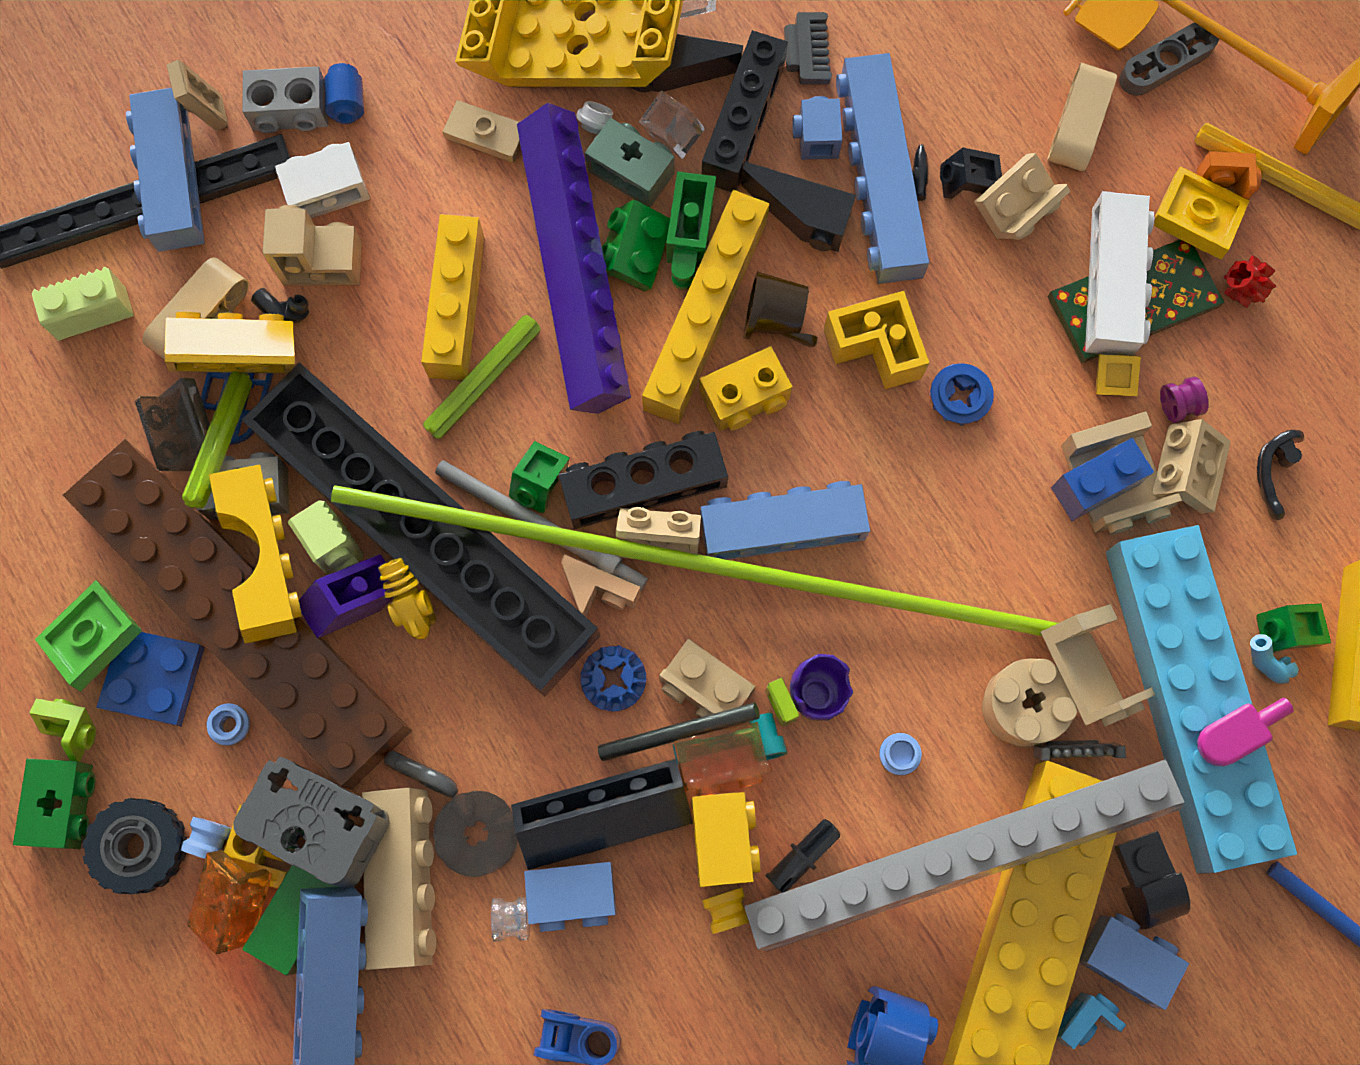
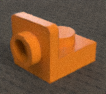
[1197,151,1262,200]

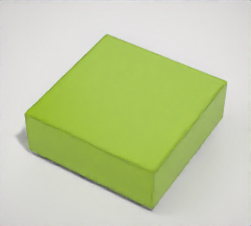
[765,678,799,726]

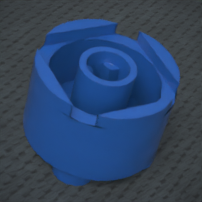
[847,986,938,1065]

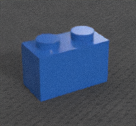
[1051,438,1154,521]

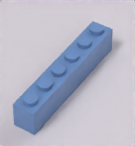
[836,53,929,284]

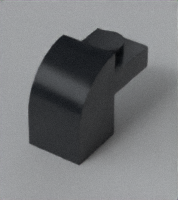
[1114,831,1190,929]

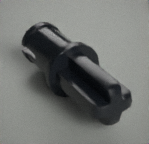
[765,819,841,893]

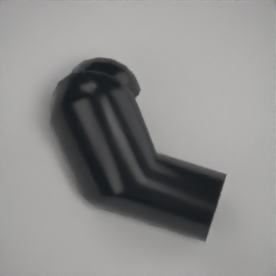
[251,288,309,323]

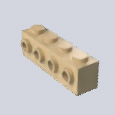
[362,788,437,970]

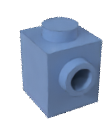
[792,96,842,160]

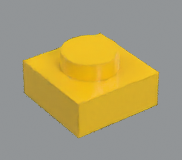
[1096,354,1141,396]

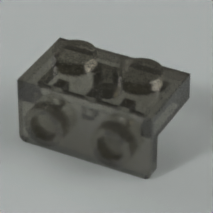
[135,378,210,471]

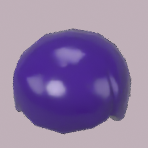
[789,654,853,721]

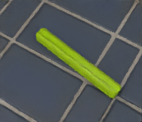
[423,315,541,439]
[182,371,252,509]

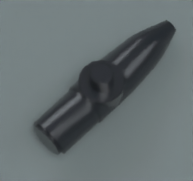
[912,144,928,201]

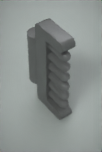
[784,12,832,84]
[1034,740,1126,760]

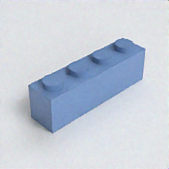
[126,88,205,252]
[700,481,870,560]
[292,887,368,1065]

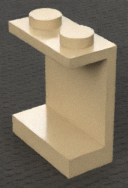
[1061,411,1182,535]
[1041,604,1155,727]

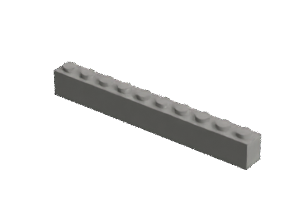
[744,759,1184,952]

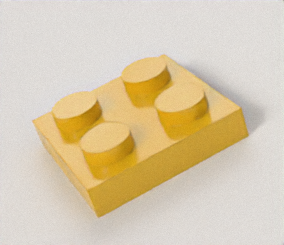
[1154,166,1250,260]

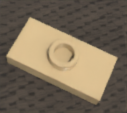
[167,60,228,131]
[442,100,521,163]

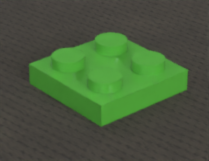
[35,580,142,692]

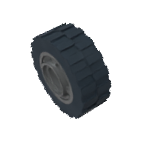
[82,798,187,895]

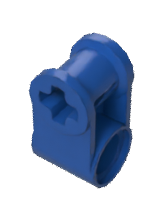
[533,1009,621,1065]

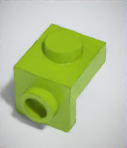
[30,699,96,762]

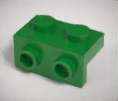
[601,199,670,292]

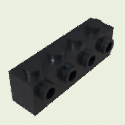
[511,759,693,870]

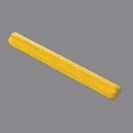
[1195,123,1360,229]

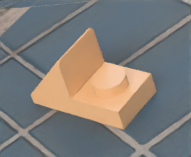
[561,555,641,618]

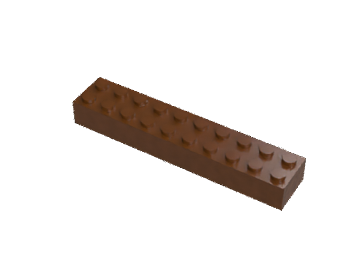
[63,439,412,790]

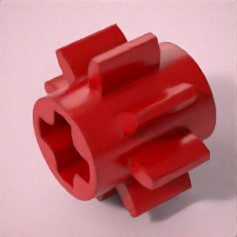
[1223,255,1276,308]

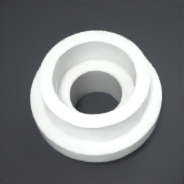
[576,101,613,134]

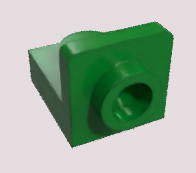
[509,441,570,513]
[1256,603,1331,653]

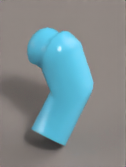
[1250,634,1299,684]

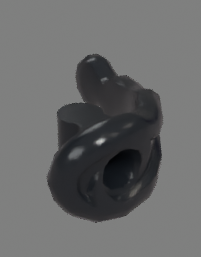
[1257,430,1304,520]

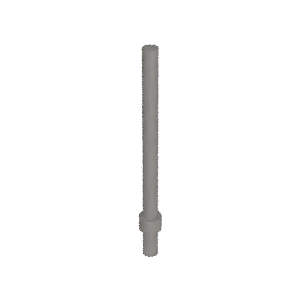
[435,460,649,591]

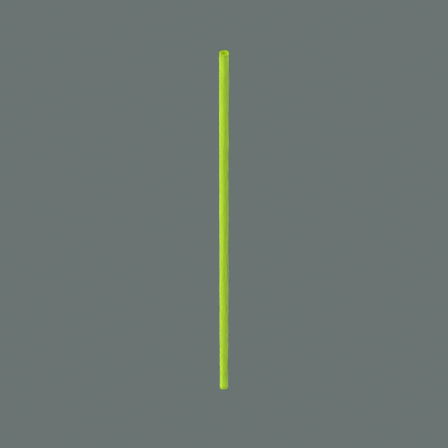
[331,485,1058,636]

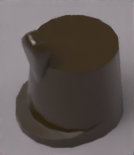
[743,271,818,347]

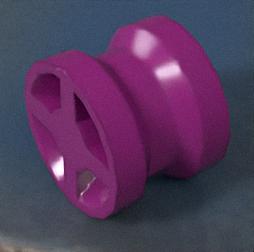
[1160,376,1209,423]

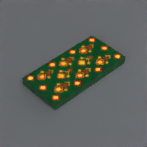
[1047,239,1224,364]

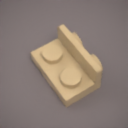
[974,153,1070,240]
[1152,419,1231,514]
[616,507,701,558]
[659,639,755,717]

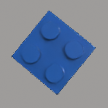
[96,632,205,727]

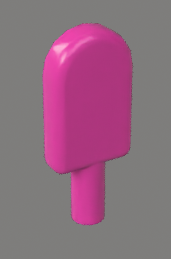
[1197,698,1294,767]

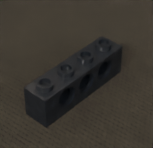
[701,30,788,192]
[558,431,728,529]

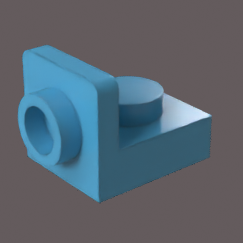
[1056,992,1126,1049]

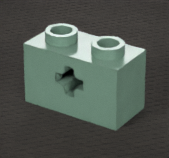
[585,117,675,207]

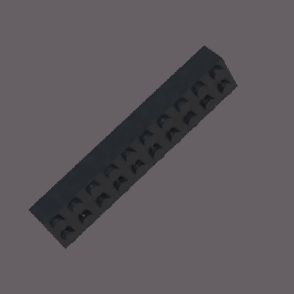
[242,362,600,697]

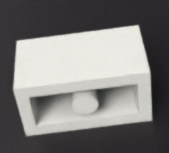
[275,142,370,218]

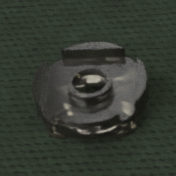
[433,791,519,877]

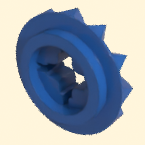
[929,363,994,426]
[581,645,646,712]

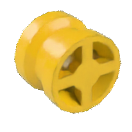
[702,887,749,934]

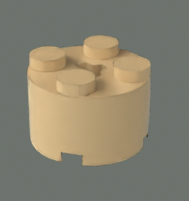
[982,659,1077,748]

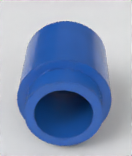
[324,63,364,124]

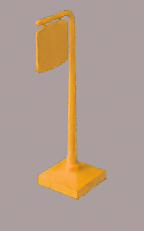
[1063,0,1360,155]

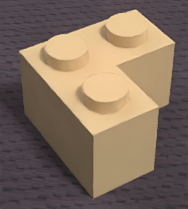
[263,205,362,285]

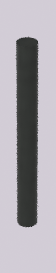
[598,702,760,761]

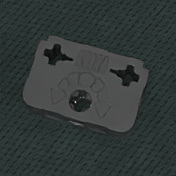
[233,757,389,889]

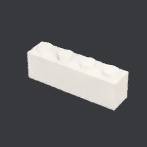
[1085,191,1154,355]

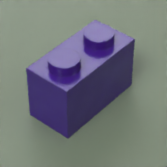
[299,554,394,639]

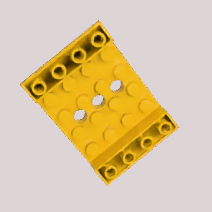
[455,0,684,87]

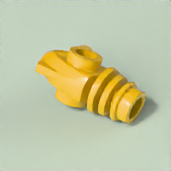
[378,558,436,639]

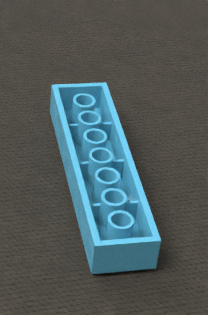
[1105,525,1297,873]

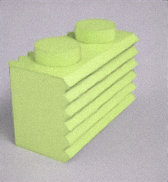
[31,267,134,341]
[288,500,364,575]

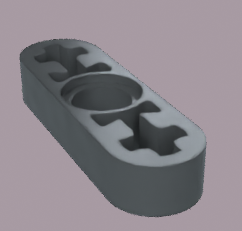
[1119,22,1219,96]

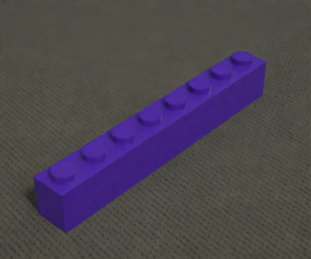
[517,103,631,414]

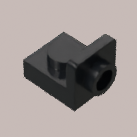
[940,147,1002,199]

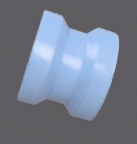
[180,817,232,862]

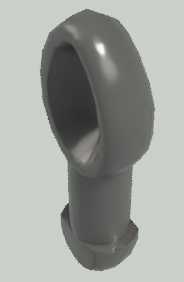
[384,750,458,798]

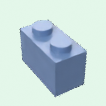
[524,862,617,932]
[1079,913,1189,1010]

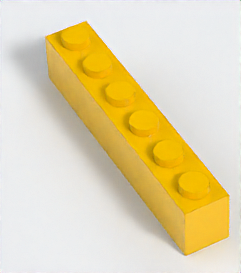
[642,190,769,425]

